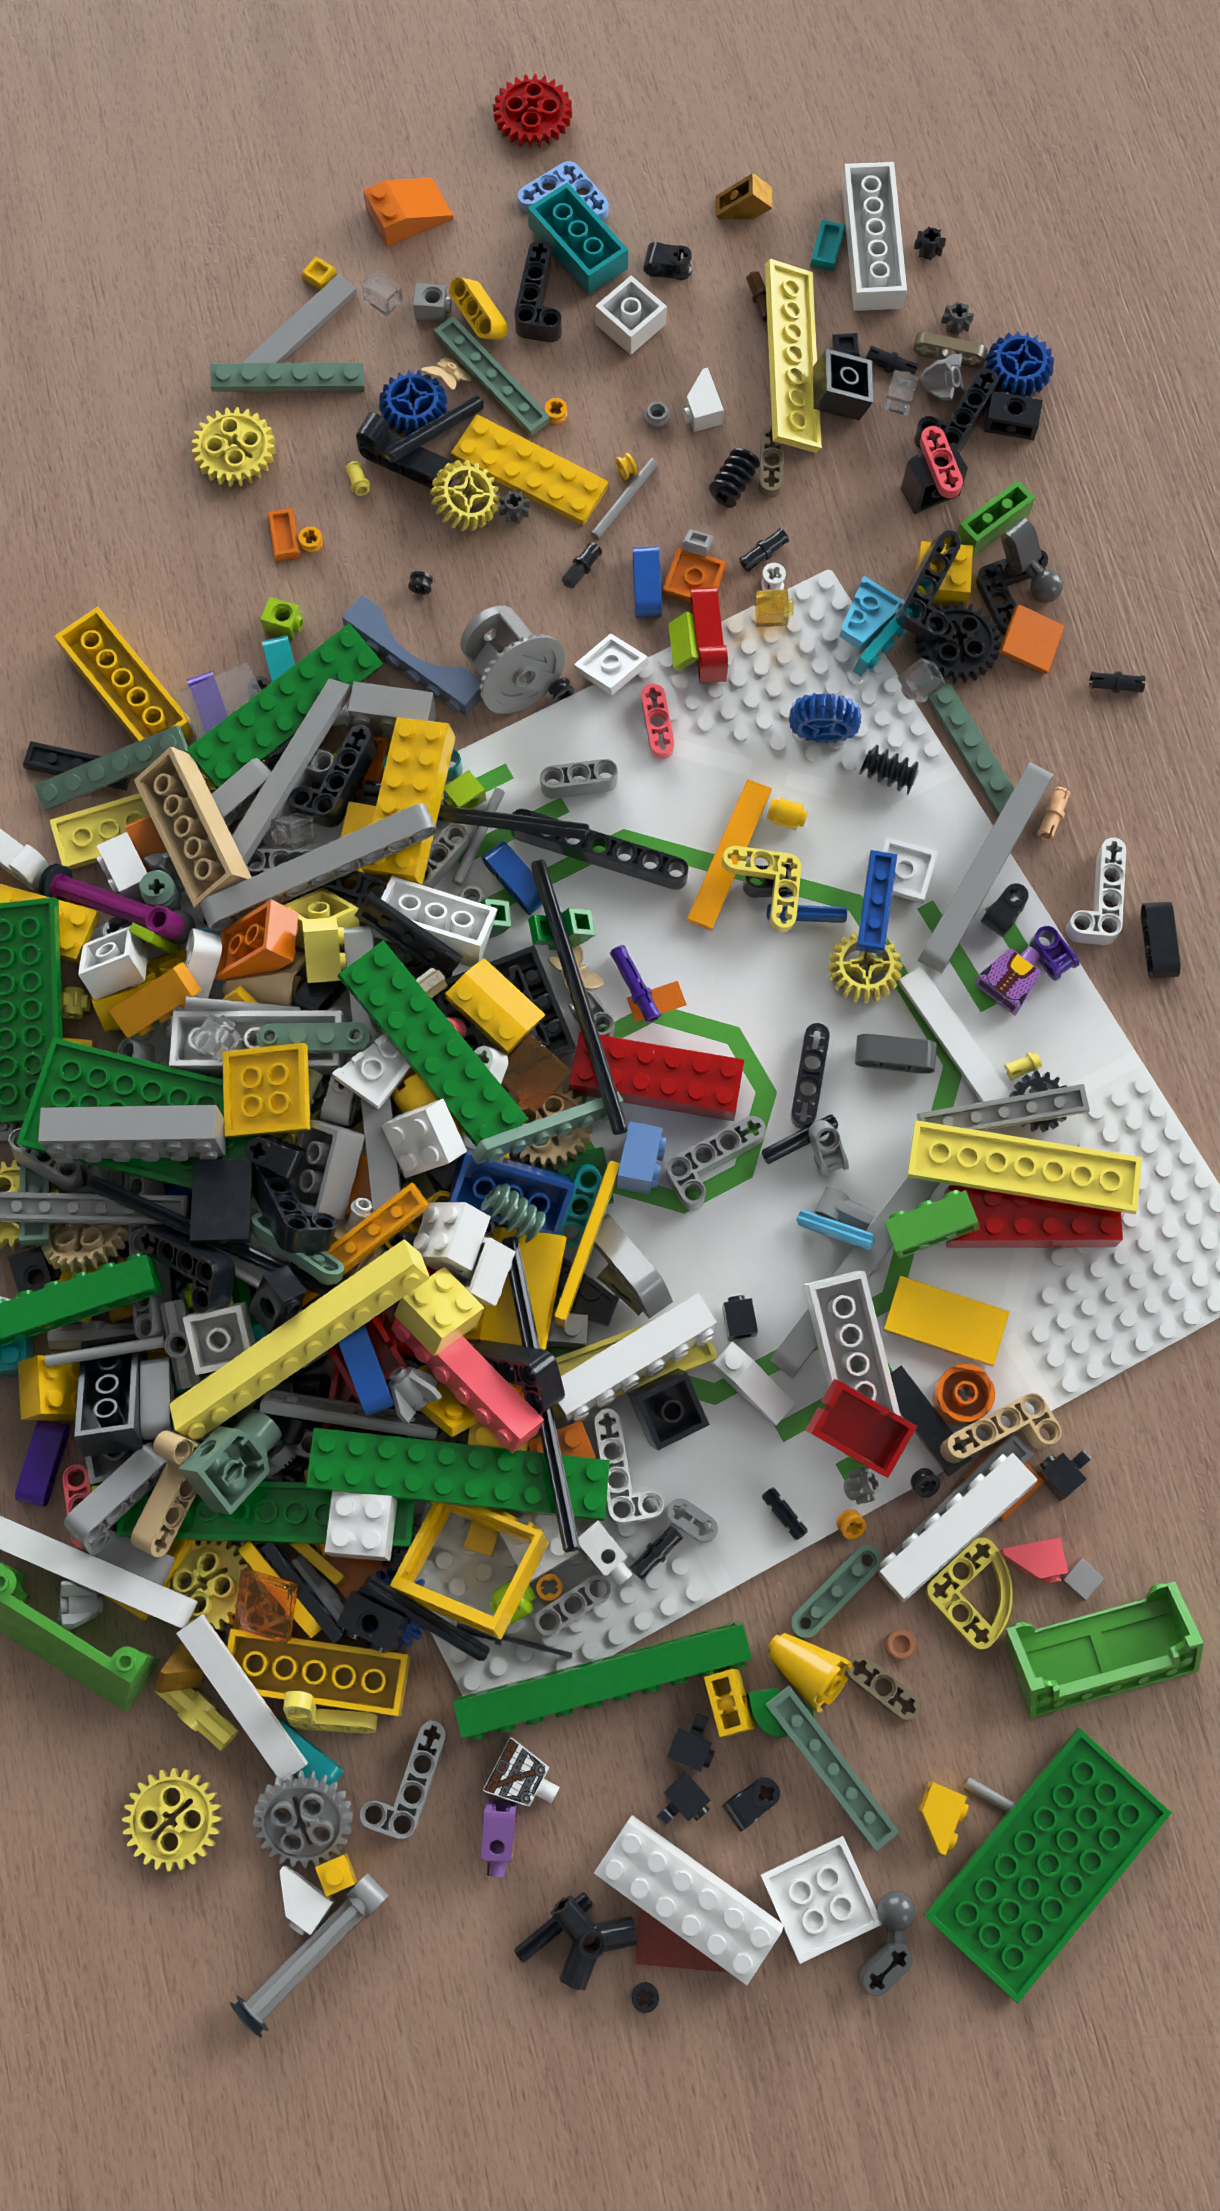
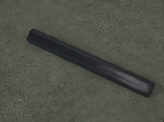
[384,395,484,463]
[363,1576,490,1661]

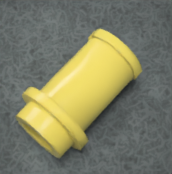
[345,461,370,496]
[1004,1052,1042,1081]

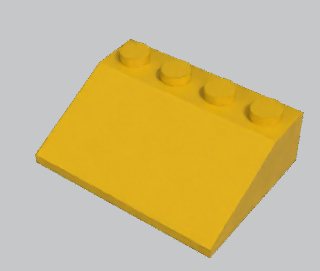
[463,1227,567,1350]

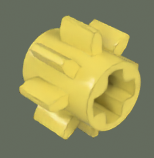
[62,987,91,1019]

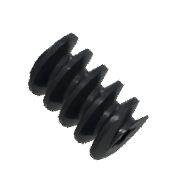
[709,448,760,508]
[859,744,919,795]

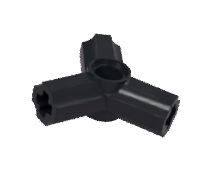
[550,1895,637,1991]

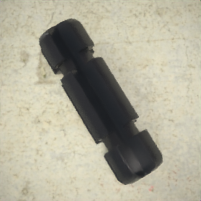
[762,1487,808,1540]

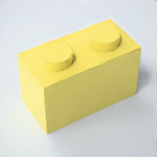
[302,917,346,983]

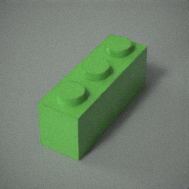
[957,480,1035,556]
[884,1190,980,1259]

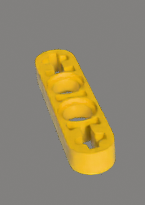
[238,1541,322,1638]

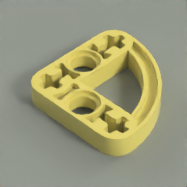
[925,1538,1013,1650]

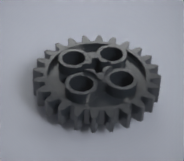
[915,601,1001,684]

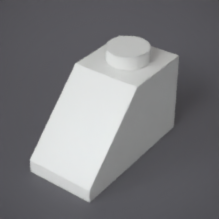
[683,367,724,432]
[279,1865,335,1936]

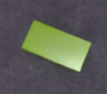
[668,611,699,671]
[129,922,179,955]

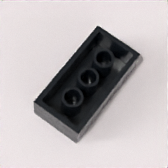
[74,1334,147,1457]

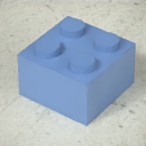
[617,1121,667,1195]

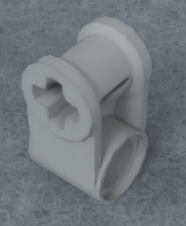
[568,989,615,1037]
[321,1076,358,1127]
[809,1120,849,1178]

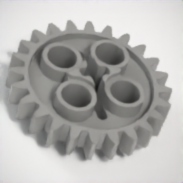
[253,1770,353,1868]

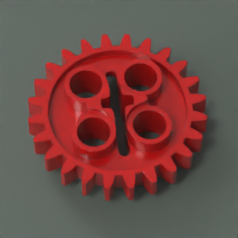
[493,74,572,148]

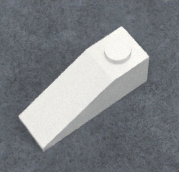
[712,1341,795,1426]

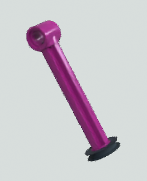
[38,863,184,940]

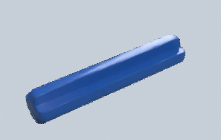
[766,904,847,923]

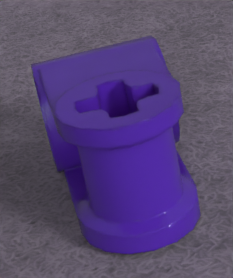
[1029,926,1080,981]

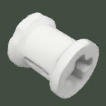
[761,563,786,596]

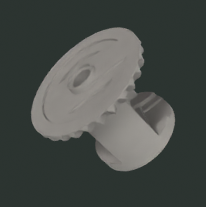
[460,606,565,714]

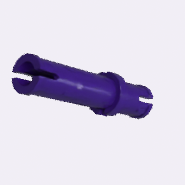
[609,945,662,1024]

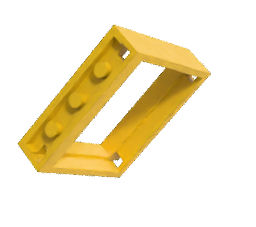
[390,1503,549,1640]

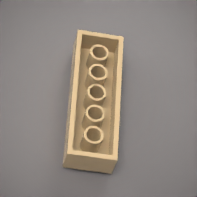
[134,747,252,909]

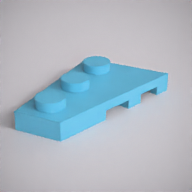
[839,576,902,650]

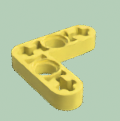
[721,846,801,932]
[283,1691,378,1734]

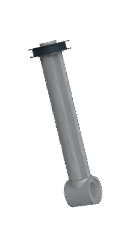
[230,1873,389,2038]

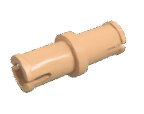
[1037,787,1071,841]

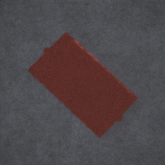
[636,1910,726,1972]

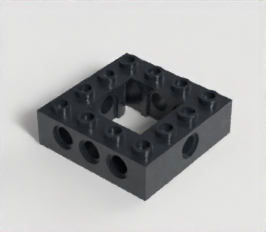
[434,945,576,1080]

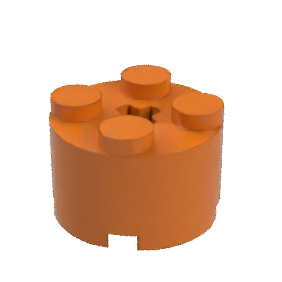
[932,1364,995,1427]

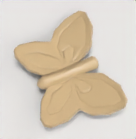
[421,358,472,390]
[547,945,604,991]

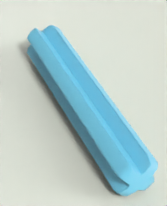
[796,1210,876,1250]

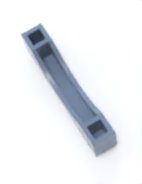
[342,595,482,717]

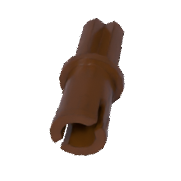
[746,271,767,321]

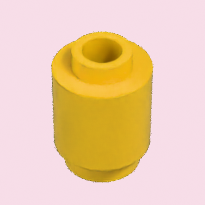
[766,798,808,831]

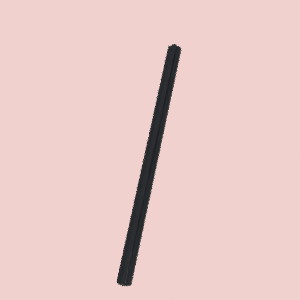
[316,789,590,840]
[531,859,628,1135]
[87,1176,338,1296]
[502,1236,580,1553]

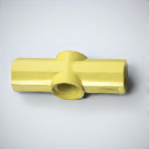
[155,1688,239,1751]

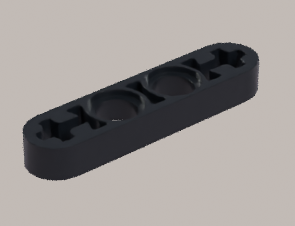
[791,1023,830,1129]

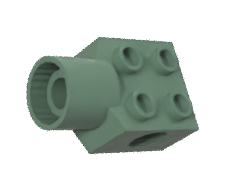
[178,1409,282,1515]

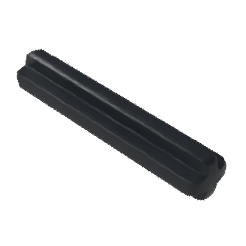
[761,1114,839,1164]
[514,1892,593,1962]

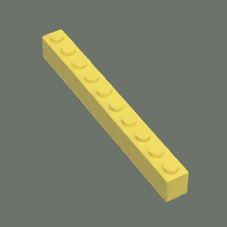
[169,1240,430,1442]

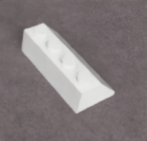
[372,876,497,967]

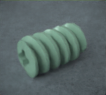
[139,870,183,911]
[480,1184,546,1243]

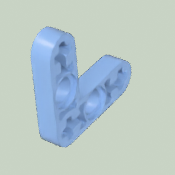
[518,161,609,221]

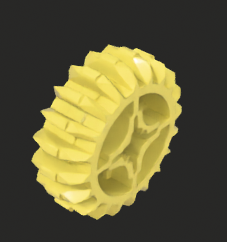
[430,460,500,531]
[828,932,903,1004]

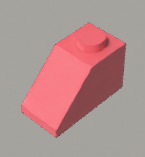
[999,1538,1068,1584]

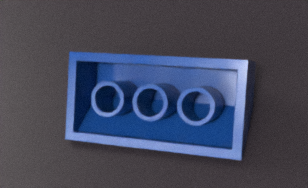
[448,1146,575,1235]

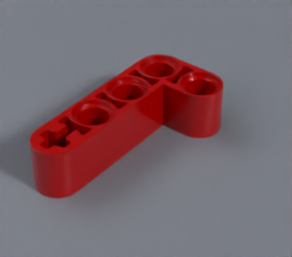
[690,587,728,684]

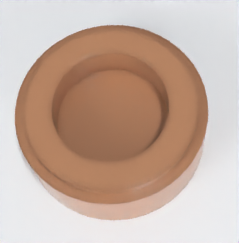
[885,1629,916,1660]

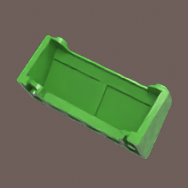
[0,1563,161,1712]
[1006,1581,1204,1719]

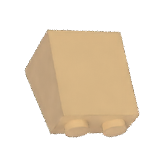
[223,951,307,1006]

